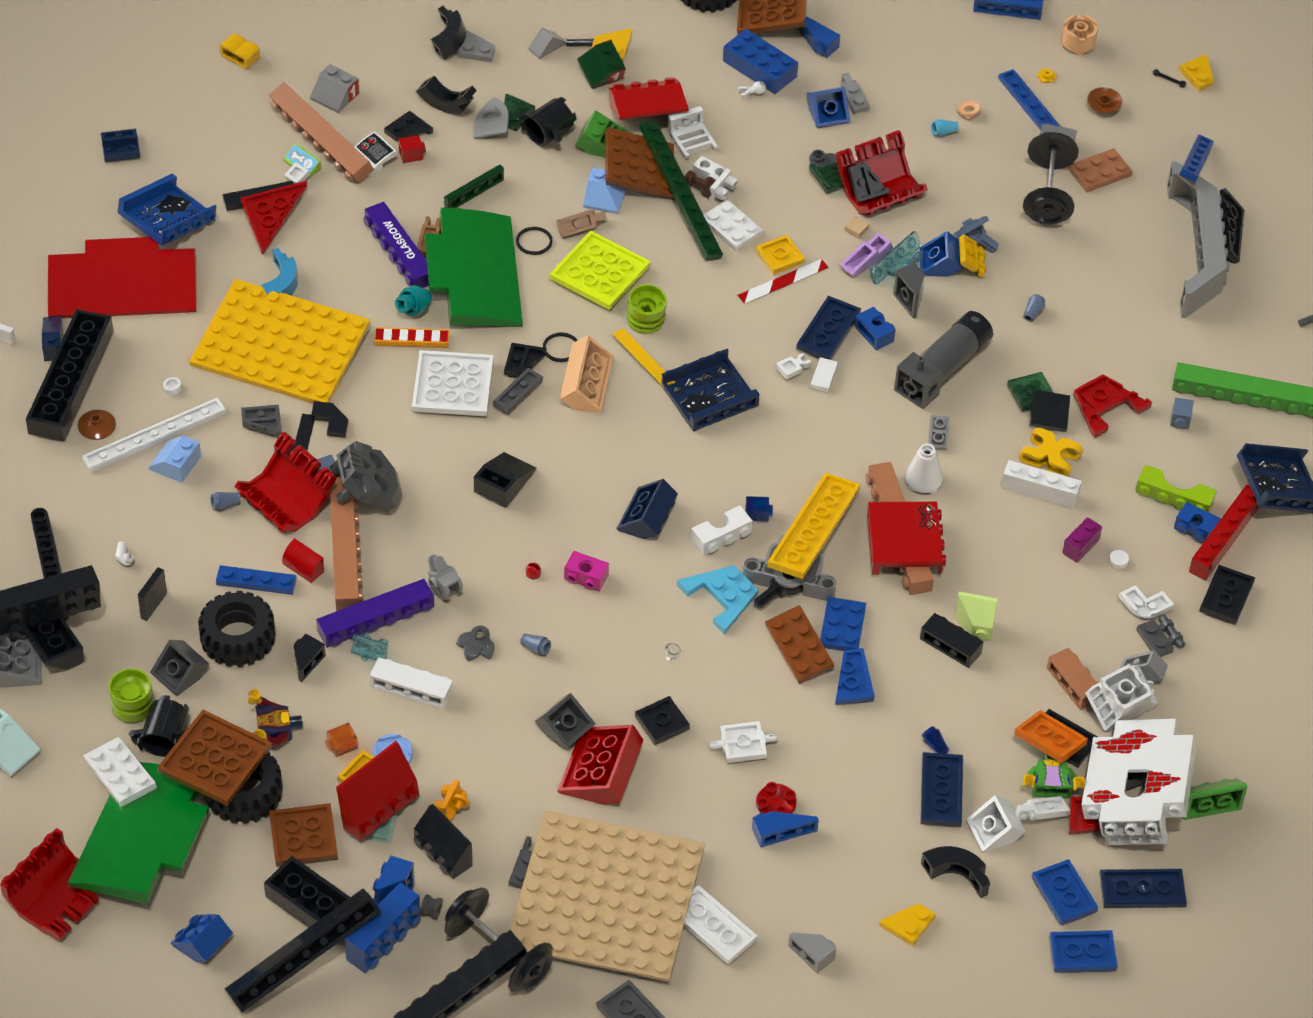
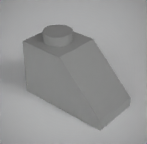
[1120,650,1168,682]
[788,933,837,973]

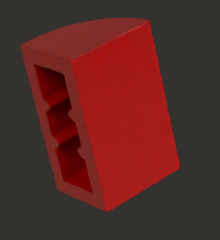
[282,538,324,583]

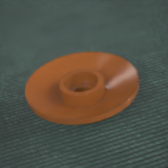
[1087,87,1122,113]
[78,410,116,440]

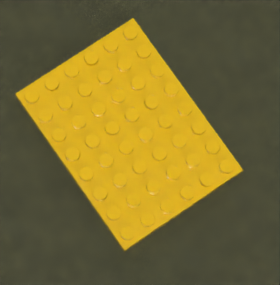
[189,279,371,403]

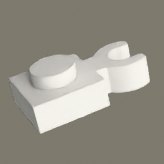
[776,353,811,380]

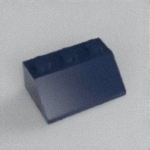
[616,478,678,539]

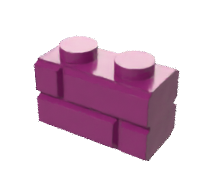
[1062,517,1102,562]

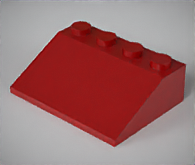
[609,77,689,120]
[557,725,644,804]
[336,741,420,841]

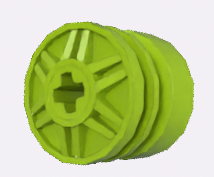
[626,284,667,334]

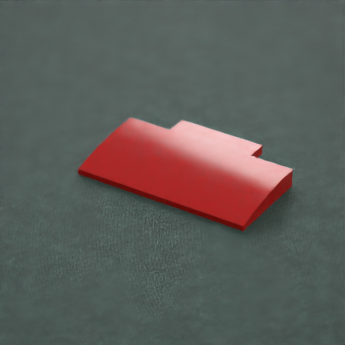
[48,237,197,318]

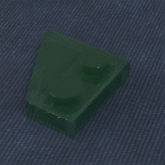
[504,93,535,132]
[809,164,844,194]

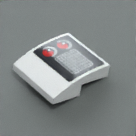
[354,131,397,177]

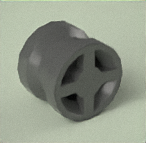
[420,894,443,919]

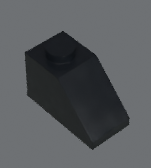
[293,633,326,682]

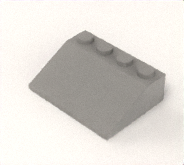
[0,629,41,687]

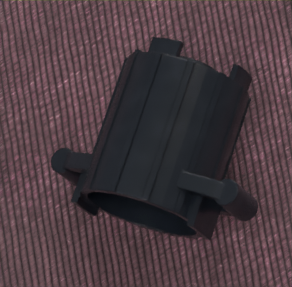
[520,97,577,146]
[129,695,189,757]

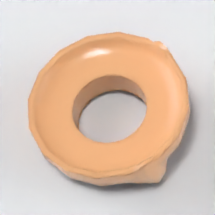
[958,101,981,120]

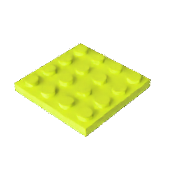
[549,231,651,310]

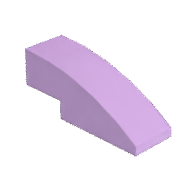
[840,232,893,277]

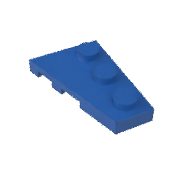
[835,648,875,705]

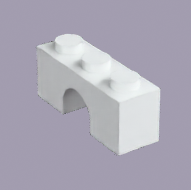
[691,505,753,556]

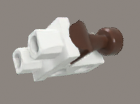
[685,156,738,202]

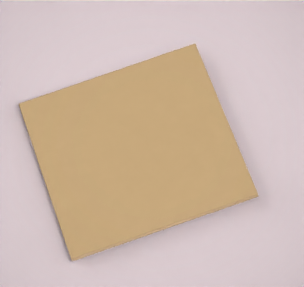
[509,810,705,982]

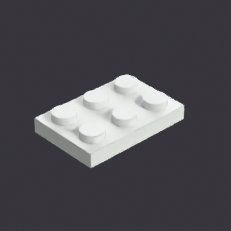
[703,200,763,251]

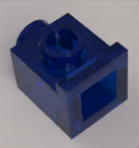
[745,496,773,521]

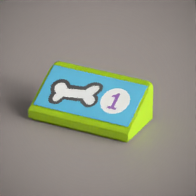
[283,143,321,178]

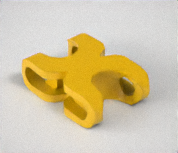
[1019,428,1083,477]

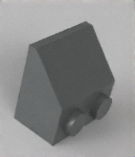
[893,262,925,318]
[150,640,209,696]
[535,693,596,749]

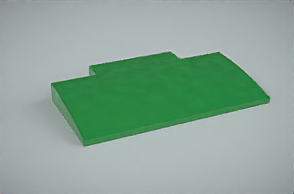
[424,208,523,327]
[68,762,209,904]

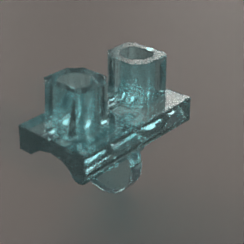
[351,633,388,662]

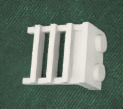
[668,106,718,159]

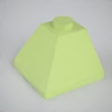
[955,591,998,641]

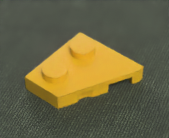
[1178,54,1214,91]
[879,903,936,947]

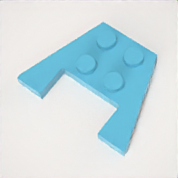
[677,565,758,634]

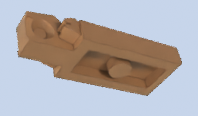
[556,210,607,237]

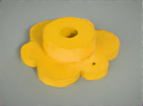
[1037,68,1057,83]

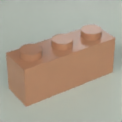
[1047,647,1099,710]

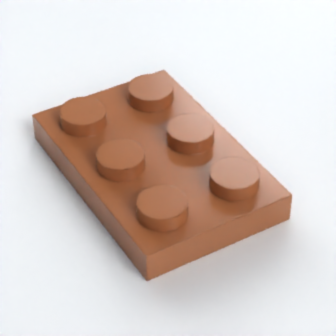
[1068,148,1133,193]

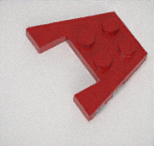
[1073,374,1152,437]

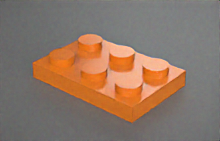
[1014,710,1088,763]

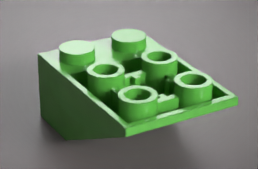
[575,110,631,158]

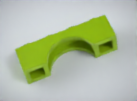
[1135,464,1217,512]

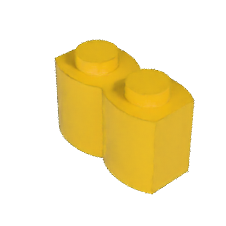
[219,33,260,69]

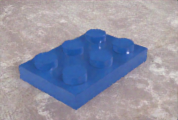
[820,597,866,651]
[1032,859,1098,925]
[1049,930,1118,972]

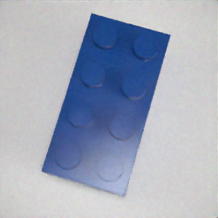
[723,29,799,95]
[345,882,421,974]

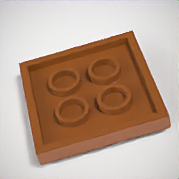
[269,803,338,867]

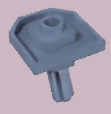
[953,216,999,252]

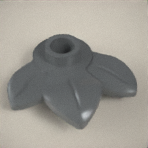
[809,150,838,176]
[456,625,494,661]

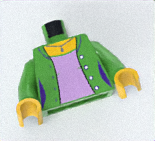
[1022,754,1085,799]

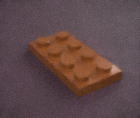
[765,605,835,684]

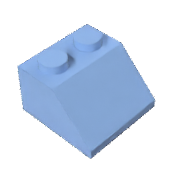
[149,435,201,483]

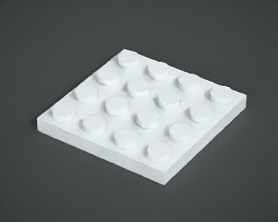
[412,350,494,416]

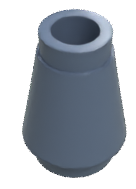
[1023,294,1046,322]
[210,492,240,511]
[520,633,551,655]

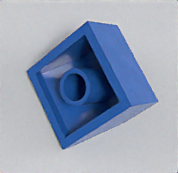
[807,87,851,127]
[920,231,963,277]

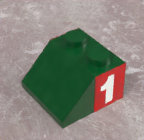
[577,40,626,89]

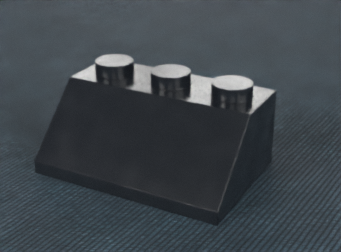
[23,618,84,669]
[413,804,472,879]

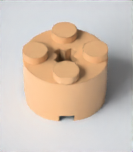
[1061,15,1098,56]

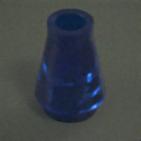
[922,726,950,754]

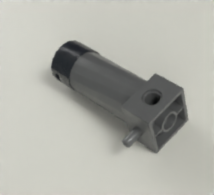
[894,311,993,409]

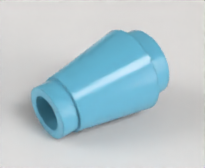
[931,119,959,137]

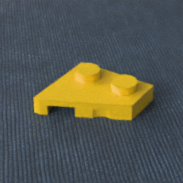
[591,28,633,62]

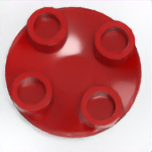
[756,782,797,814]

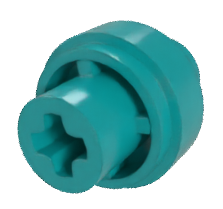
[395,285,432,316]

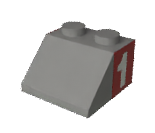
[310,64,359,113]

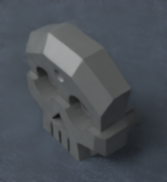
[329,441,402,513]

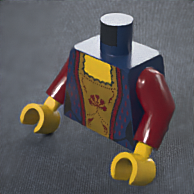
[247,689,303,748]

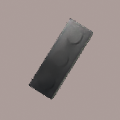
[920,613,984,668]

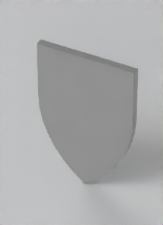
[473,97,509,139]

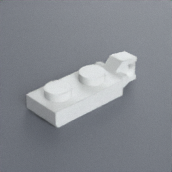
[1015,796,1070,820]

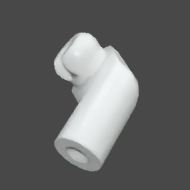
[115,542,134,566]

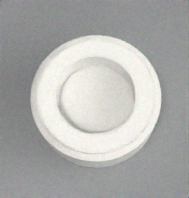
[163,377,182,396]
[1109,550,1129,569]

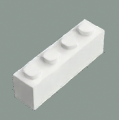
[1001,460,1082,509]
[370,658,453,710]

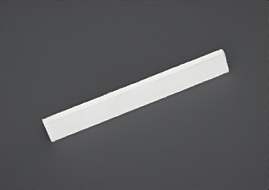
[82,397,227,473]

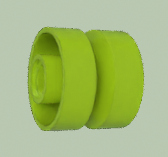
[109,668,154,723]

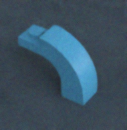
[261,248,298,296]

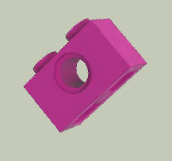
[564,550,609,592]

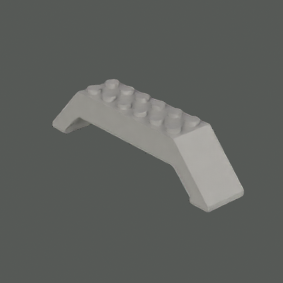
[1167,161,1229,318]

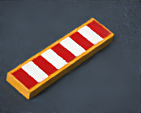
[374,327,449,348]

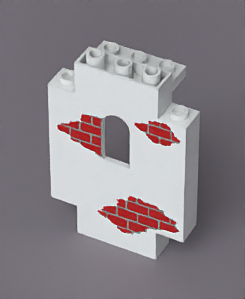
[1082,719,1196,845]

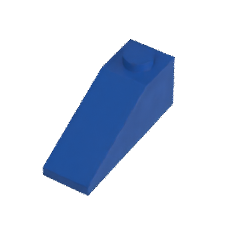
[798,16,840,58]
[752,811,819,848]

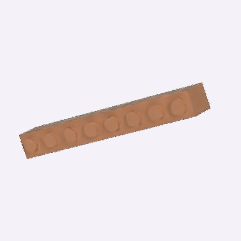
[268,82,374,184]
[866,462,934,595]
[330,477,363,611]

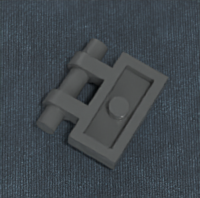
[1136,615,1186,657]

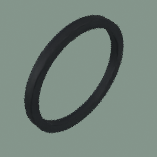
[516,227,552,255]
[543,332,578,362]

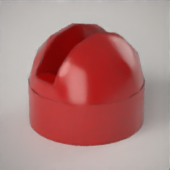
[526,562,541,580]

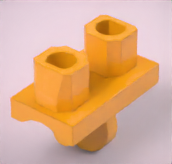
[434,780,470,821]

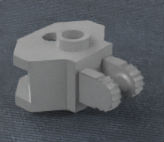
[427,554,463,599]

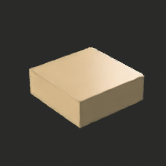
[844,216,870,238]

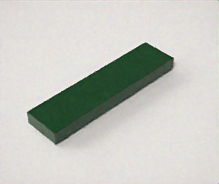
[444,164,504,208]

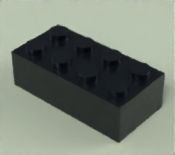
[264,856,350,927]

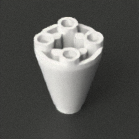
[905,444,943,494]

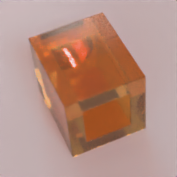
[325,722,358,757]

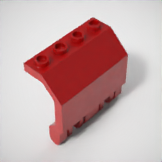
[836,130,928,216]
[234,432,337,532]
[0,828,105,941]

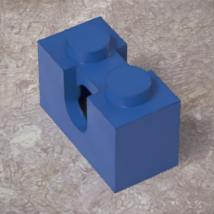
[855,307,896,351]
[1174,502,1221,543]

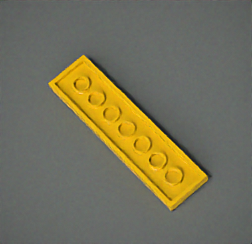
[767,472,861,579]

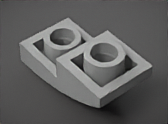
[928,415,950,450]

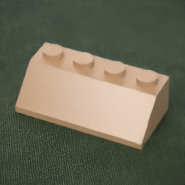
[560,335,613,413]

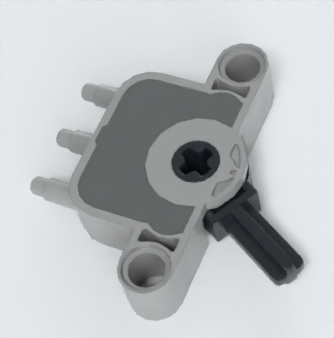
[743,534,836,608]

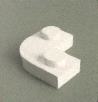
[1119,585,1174,619]

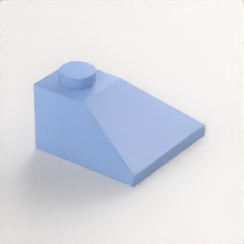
[583,167,627,214]

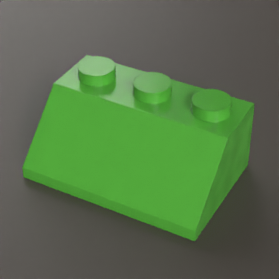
[1183,778,1248,820]

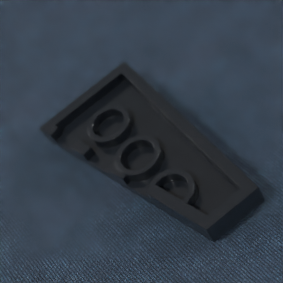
[1219,188,1245,264]

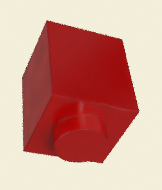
[398,135,426,164]

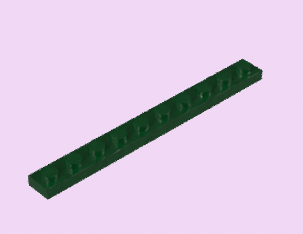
[639,121,723,260]

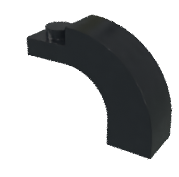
[431,6,466,60]
[416,76,477,114]
[921,846,990,898]

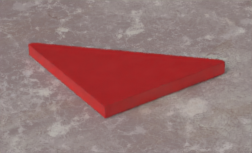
[240,181,307,254]

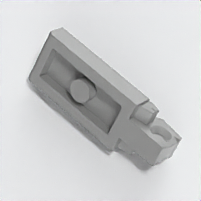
[841,73,870,114]

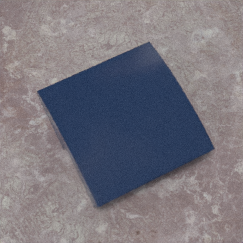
[101,128,140,162]

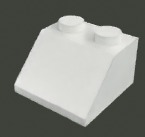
[966,795,1026,852]

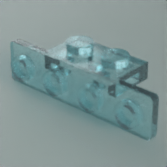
[869,231,924,284]

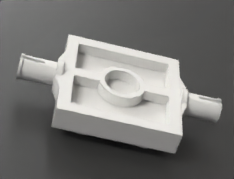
[709,721,778,763]

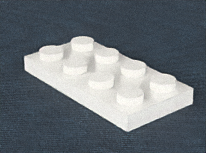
[83,737,157,807]
[684,885,758,965]

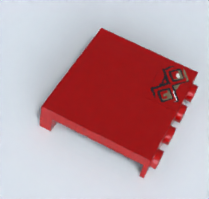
[867,501,946,575]

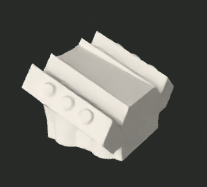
[1085,664,1158,732]

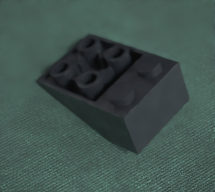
[474,452,536,507]

